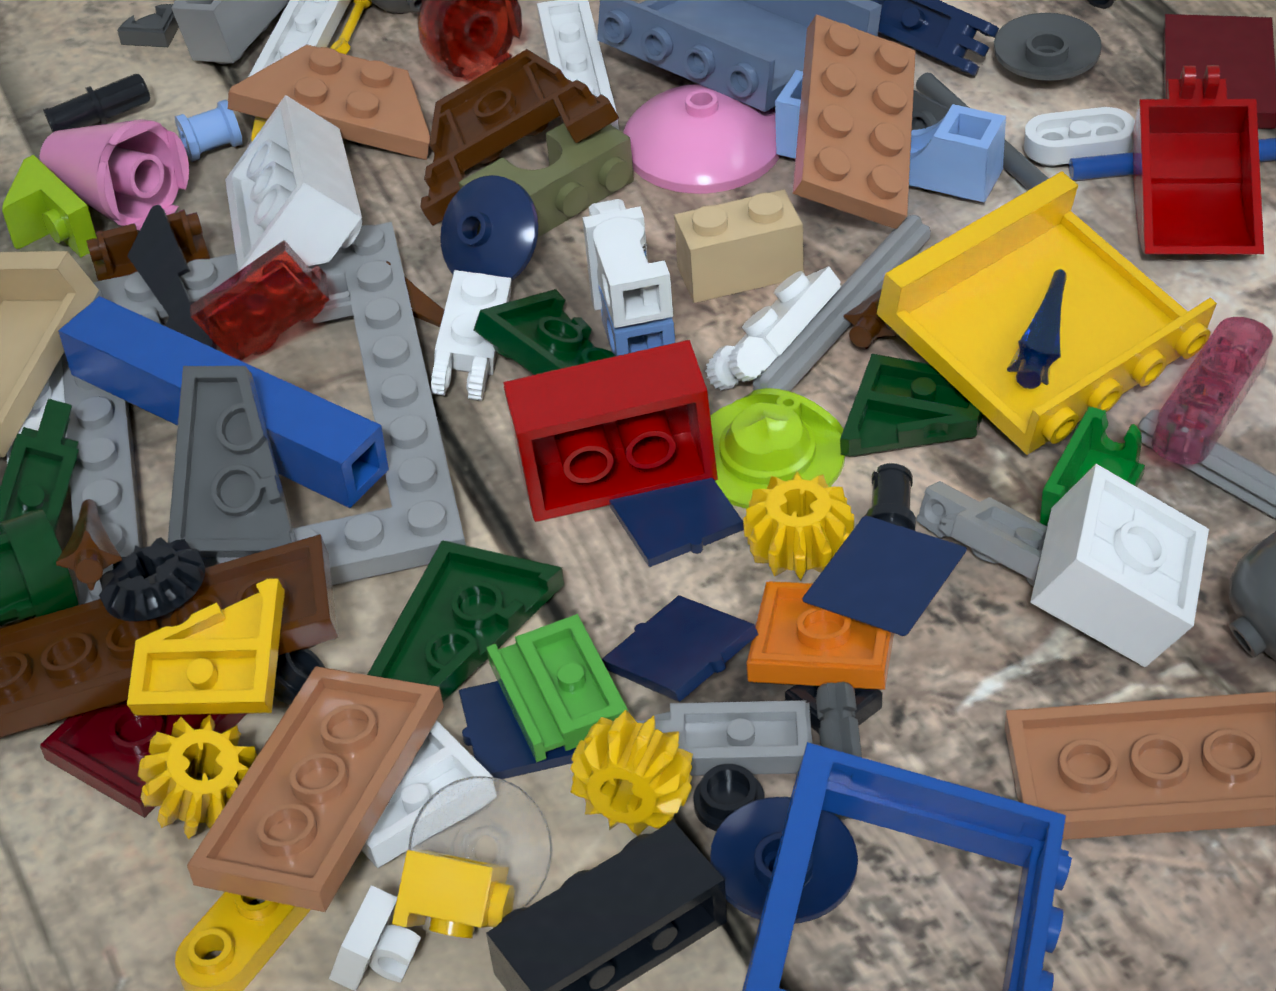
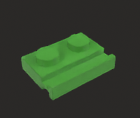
[486,614,628,762]

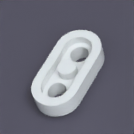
[1024,107,1135,167]

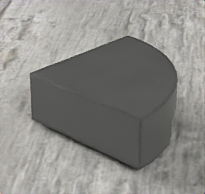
[117,4,179,48]

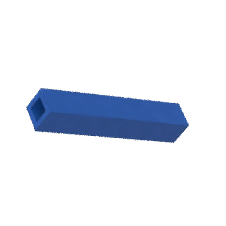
[58,296,389,508]

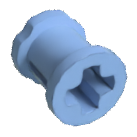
[175,99,243,162]

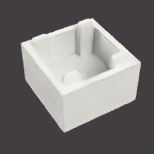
[1030,464,1209,667]

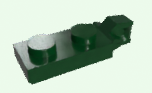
[0,399,79,535]

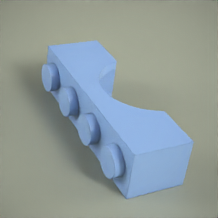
[775,70,1006,203]

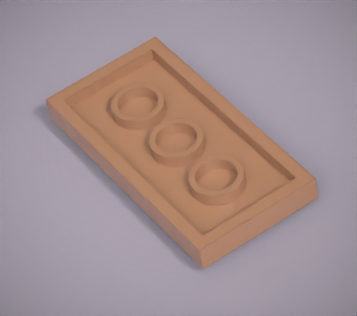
[793,14,916,229]
[187,666,444,912]
[1005,691,1276,840]

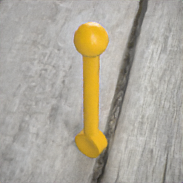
[330,0,372,54]

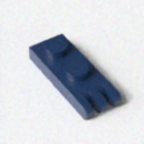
[871,0,999,77]

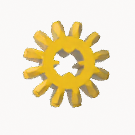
[743,471,854,581]
[570,710,693,836]
[138,715,257,839]

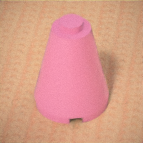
[39,119,189,231]

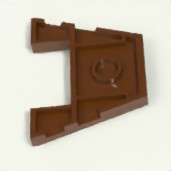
[420,49,619,226]

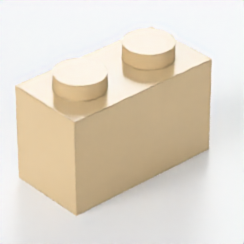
[674,189,804,303]

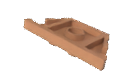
[228,44,430,160]

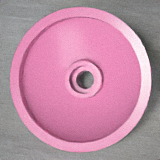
[623,83,781,194]

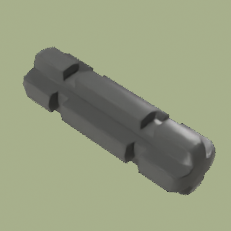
[816,682,862,820]

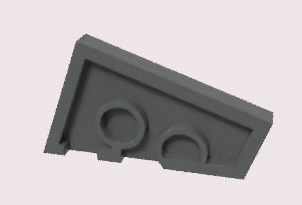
[168,366,296,558]

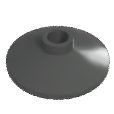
[994,13,1102,81]

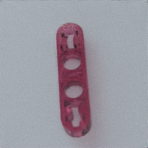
[1151,317,1273,464]

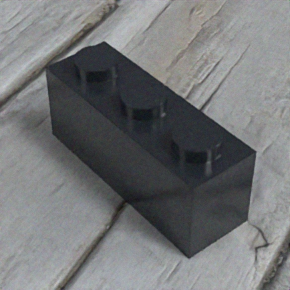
[486,821,727,991]

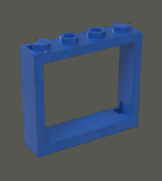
[742,742,1072,991]

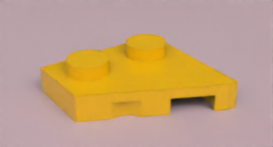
[127,579,285,716]

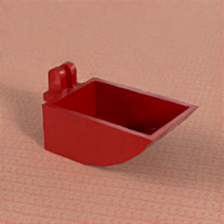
[1132,65,1264,254]

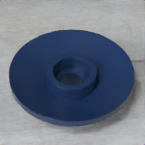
[440,175,538,282]
[710,797,858,924]

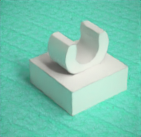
[329,885,421,991]

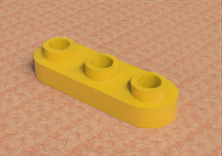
[175,892,311,991]

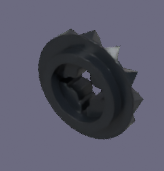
[99,537,205,621]

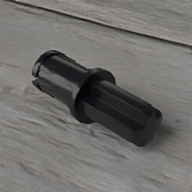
[43,74,150,132]

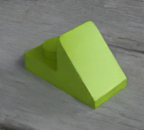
[2,155,97,258]

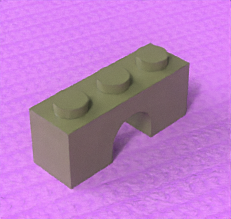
[459,123,634,237]

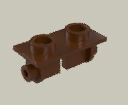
[86,209,210,281]

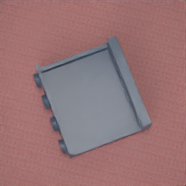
[597,0,882,112]

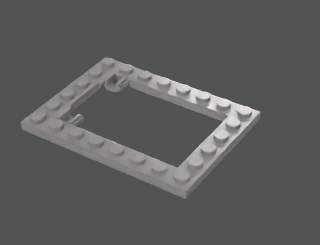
[62,222,466,605]

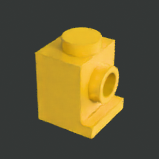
[392,850,515,939]

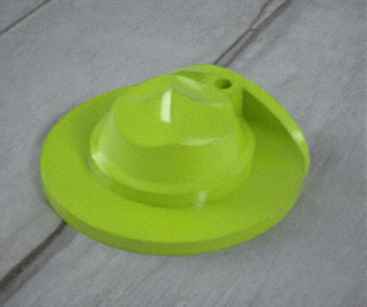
[710,388,845,509]

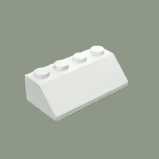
[225,95,362,278]

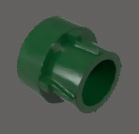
[0,508,78,626]

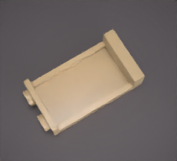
[0,251,99,457]

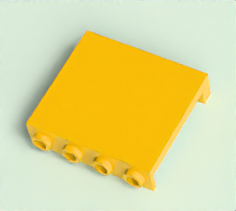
[876,171,1217,455]

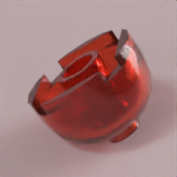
[417,0,522,81]

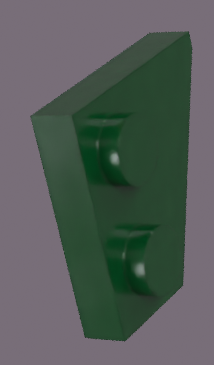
[840,354,984,457]

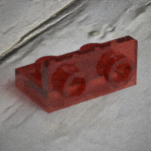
[190,240,330,361]

